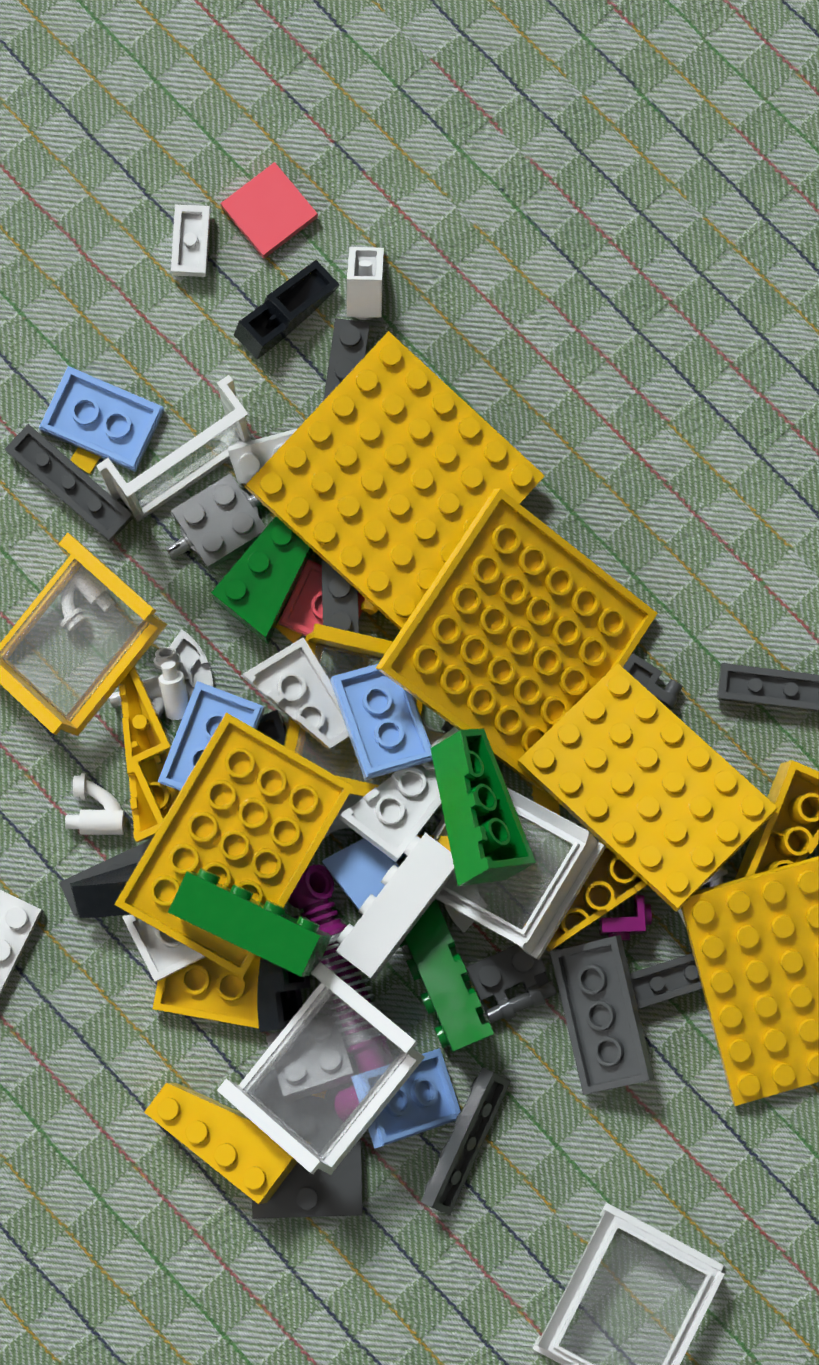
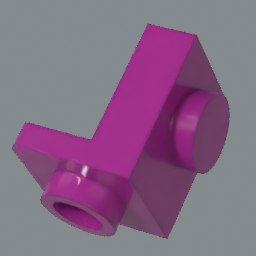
[599,895,652,941]

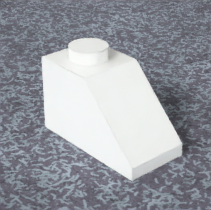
[346,247,384,320]

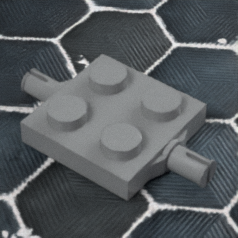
[165,473,266,571]

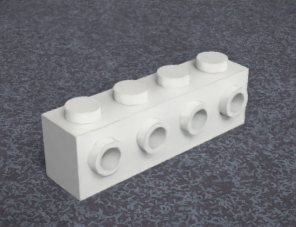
[336,833,455,979]

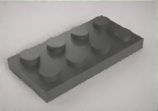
[550,935,655,1095]

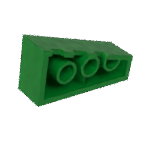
[211,516,314,644]
[430,728,536,886]
[168,868,332,977]
[400,900,494,1052]

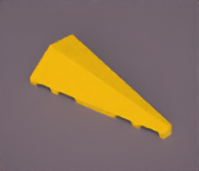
[119,666,180,843]

